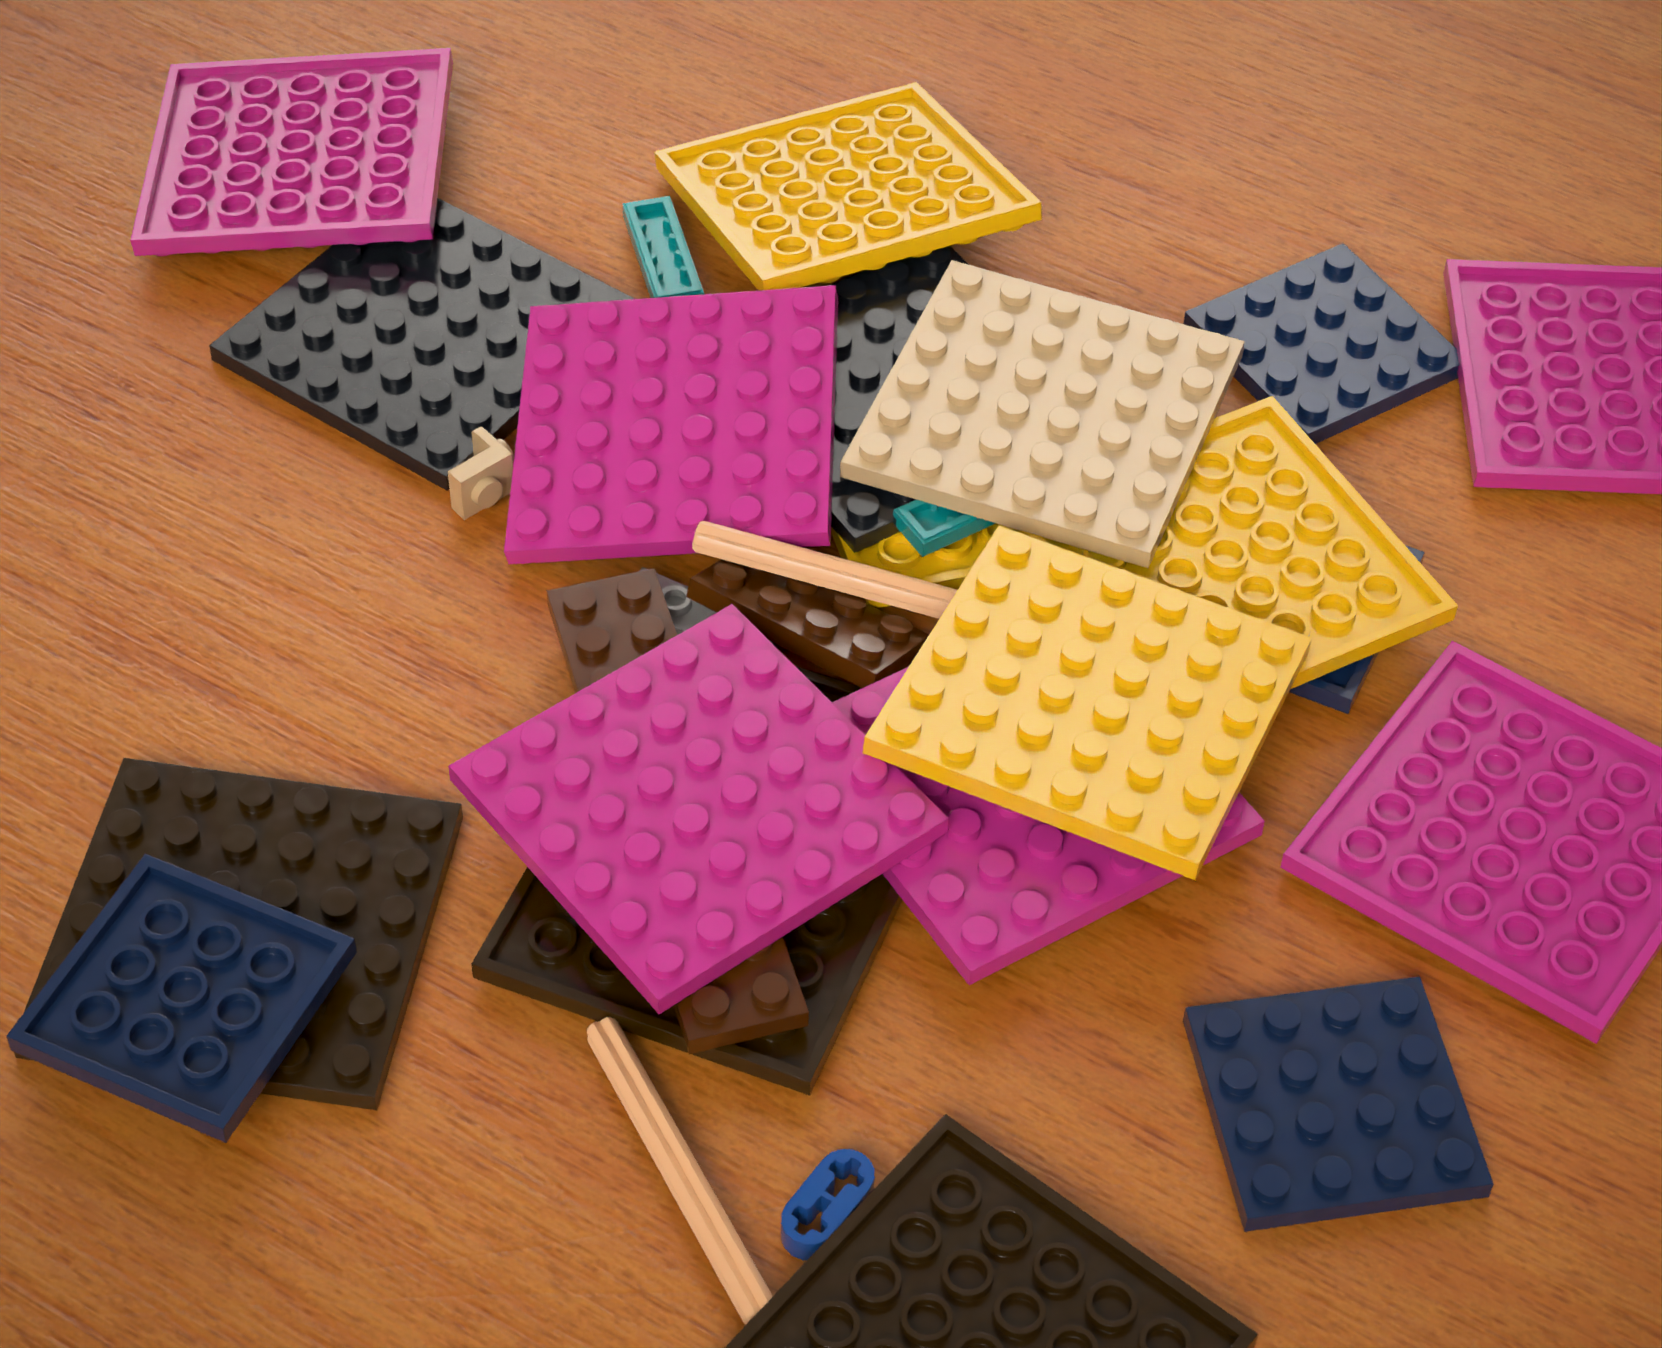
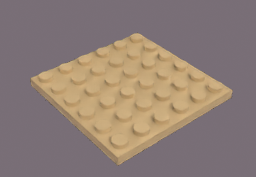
[840,260,1245,568]

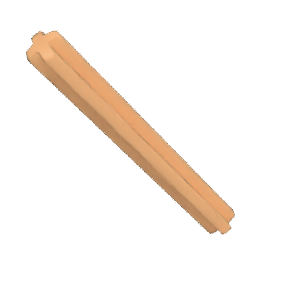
[692,521,957,619]
[587,1017,773,1325]

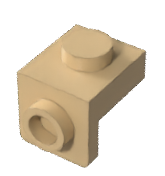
[448,426,514,520]

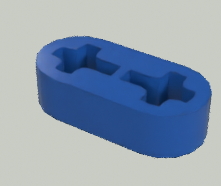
[781,1149,875,1260]

